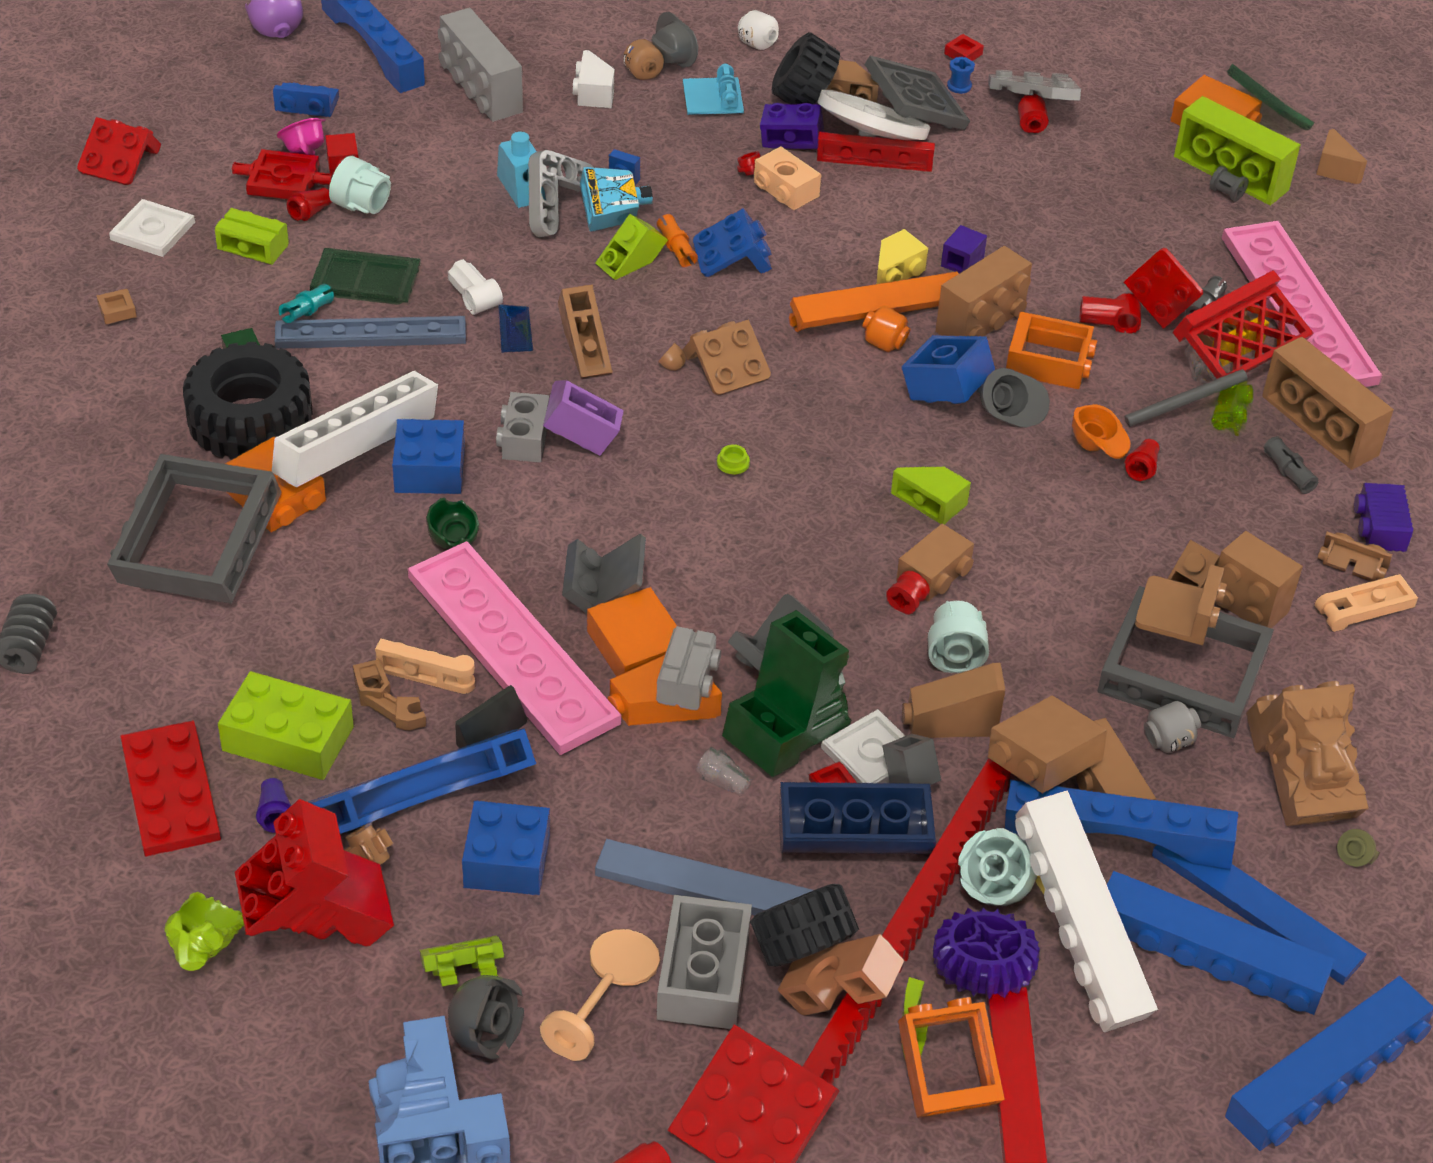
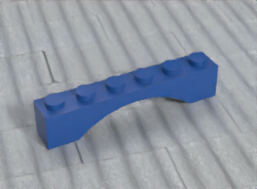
[321,0,425,93]
[308,729,536,834]
[1005,780,1238,869]

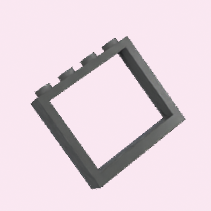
[107,454,282,604]
[1097,586,1274,738]

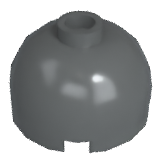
[448,975,524,1059]

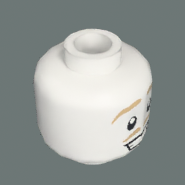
[738,10,779,50]

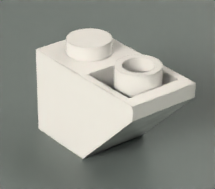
[573,50,615,108]

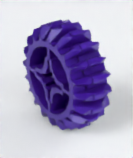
[933,907,1040,999]

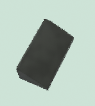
[455,685,528,748]

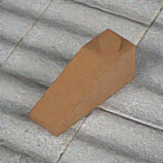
[558,285,612,379]

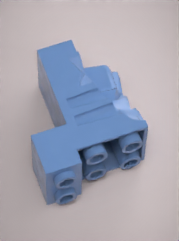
[368,1016,510,1163]

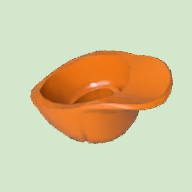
[1072,404,1131,459]

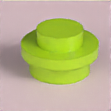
[717,445,750,475]

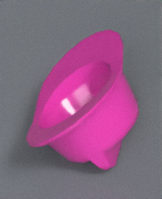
[276,118,326,155]

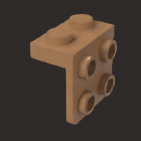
[682,319,771,395]
[1135,565,1227,645]

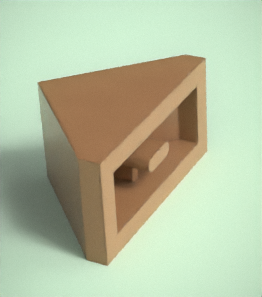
[1316,129,1367,184]

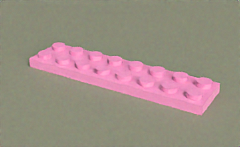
[1222,221,1382,387]
[408,541,621,755]

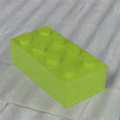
[1174,96,1301,206]

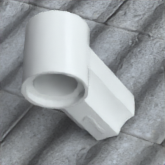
[448,259,503,315]

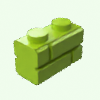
[215,208,289,265]

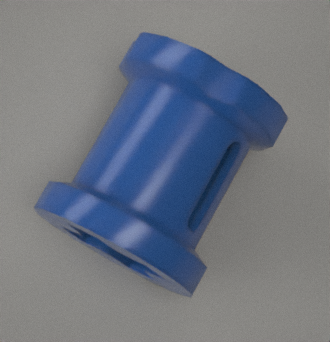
[947,57,975,94]

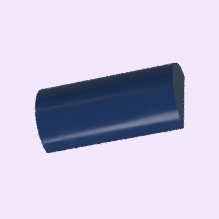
[779,782,936,854]

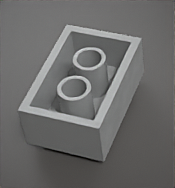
[656,895,752,1029]

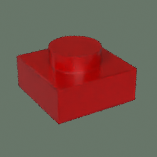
[944,34,984,61]

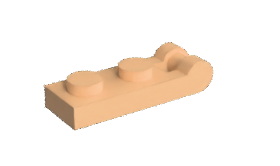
[1315,574,1418,632]
[375,639,475,694]

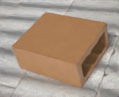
[988,695,1107,794]

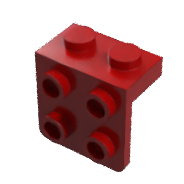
[77,117,161,185]
[1123,248,1203,329]

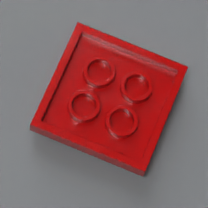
[667,1024,840,1163]

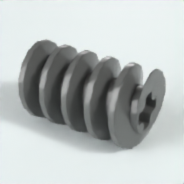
[0,594,57,674]

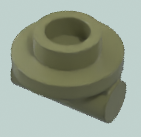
[1337,829,1380,867]

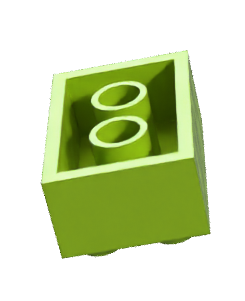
[218,671,354,780]

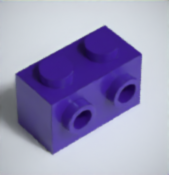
[760,103,824,149]

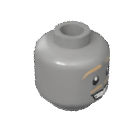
[1144,701,1201,753]

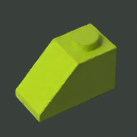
[891,467,971,524]

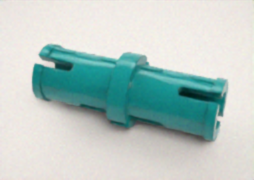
[278,284,334,323]

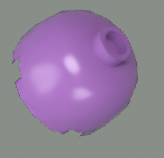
[245,0,303,38]

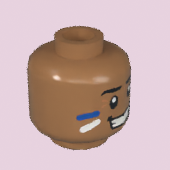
[623,39,664,80]

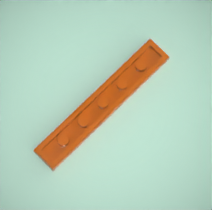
[790,271,959,329]

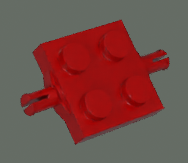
[232,149,333,199]

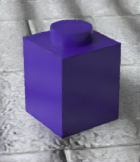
[941,225,987,274]

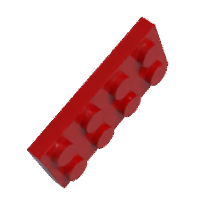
[120,720,221,857]

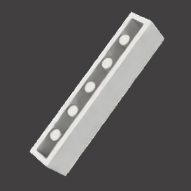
[272,371,438,487]
[1015,790,1158,1033]

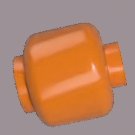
[862,306,911,352]

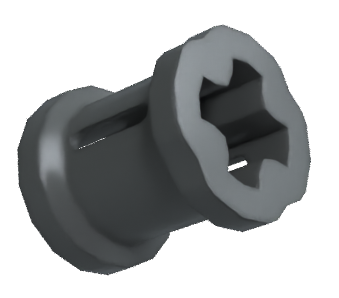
[1210,166,1249,202]

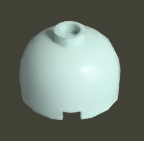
[958,828,1037,906]

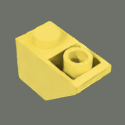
[876,229,928,284]

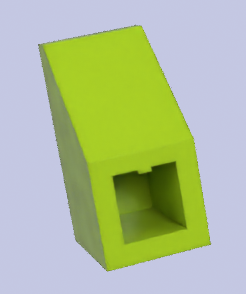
[595,214,668,280]

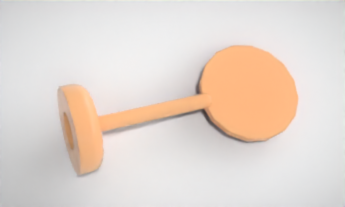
[540,929,660,1061]

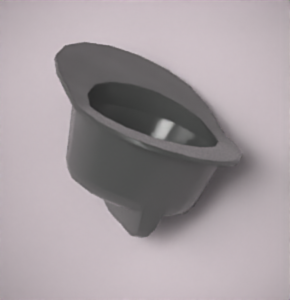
[651,12,698,68]
[977,368,1050,428]

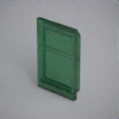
[310,248,421,305]

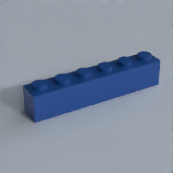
[1107,871,1336,1015]
[1225,976,1433,1151]

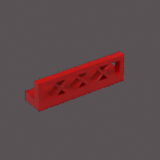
[817,132,935,172]

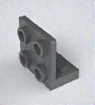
[562,534,646,613]

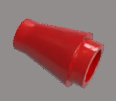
[286,188,332,221]
[1125,439,1160,481]

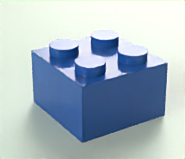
[902,335,995,404]
[392,419,465,494]
[462,800,550,895]

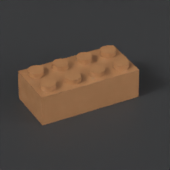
[1262,337,1394,470]

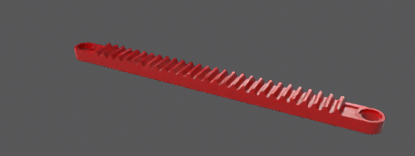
[803,758,1012,1085]

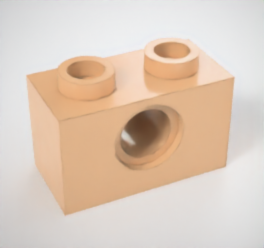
[754,146,821,210]

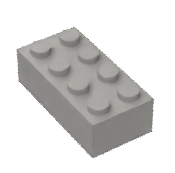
[438,8,523,122]

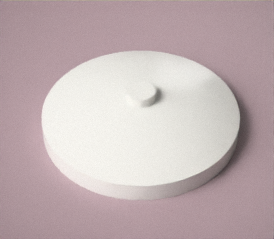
[818,90,930,140]

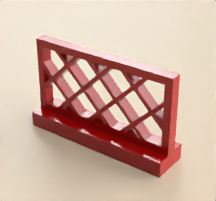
[1172,270,1314,379]

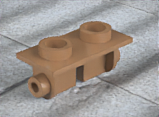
[1317,531,1393,581]

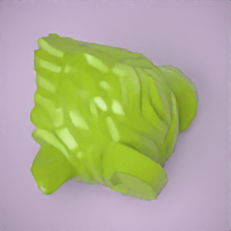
[164,892,244,971]

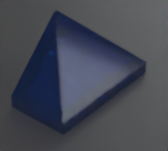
[498,304,533,353]

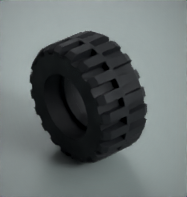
[183,342,313,460]

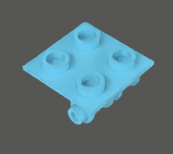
[682,64,744,115]

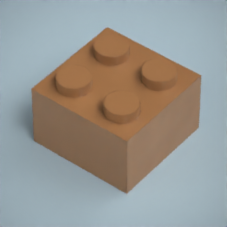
[1217,531,1303,628]

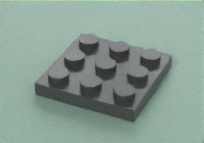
[864,55,970,130]

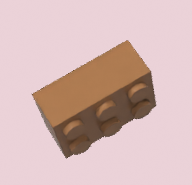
[935,246,1032,336]

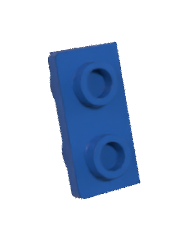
[273,83,339,117]

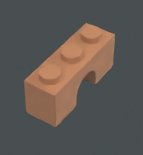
[778,934,904,1016]

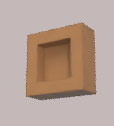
[96,289,137,324]

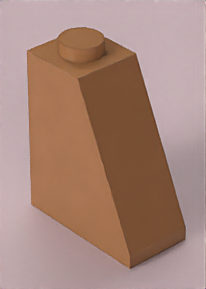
[902,663,1005,738]

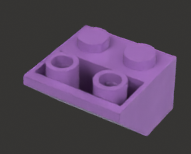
[543,380,624,456]

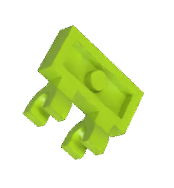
[420,936,504,987]

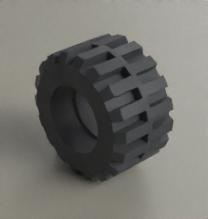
[771,32,840,104]
[750,884,859,967]

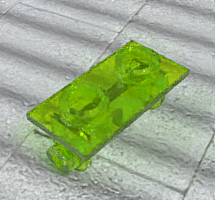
[1211,381,1253,436]

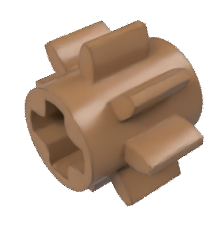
[344,823,393,865]

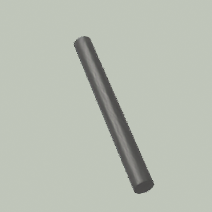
[1124,369,1248,427]

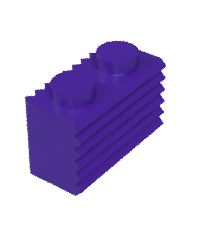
[1354,483,1413,552]

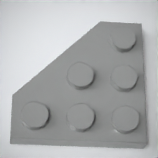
[988,70,1081,101]

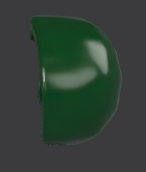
[426,498,480,550]

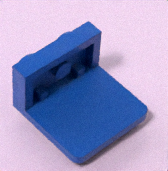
[693,208,772,277]

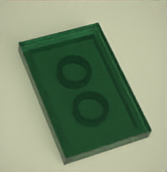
[1227,64,1315,130]

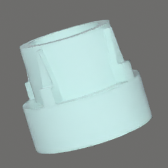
[329,156,391,214]
[928,601,989,673]

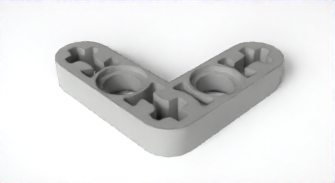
[528,150,594,238]

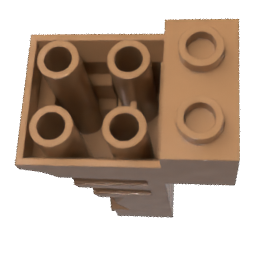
[1246,681,1368,826]

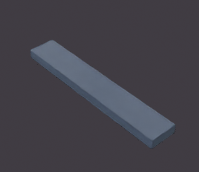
[275,316,466,349]
[595,839,813,916]

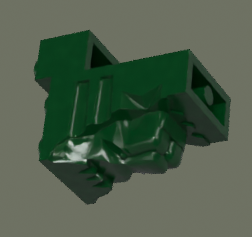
[722,610,852,777]

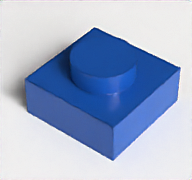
[609,149,640,185]

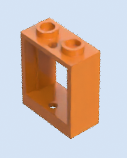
[1006,311,1098,389]
[898,997,1005,1118]

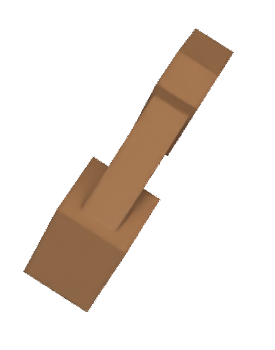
[353,659,426,731]

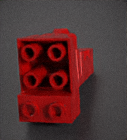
[235,799,394,947]

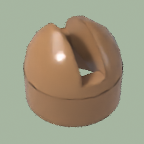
[658,343,686,371]

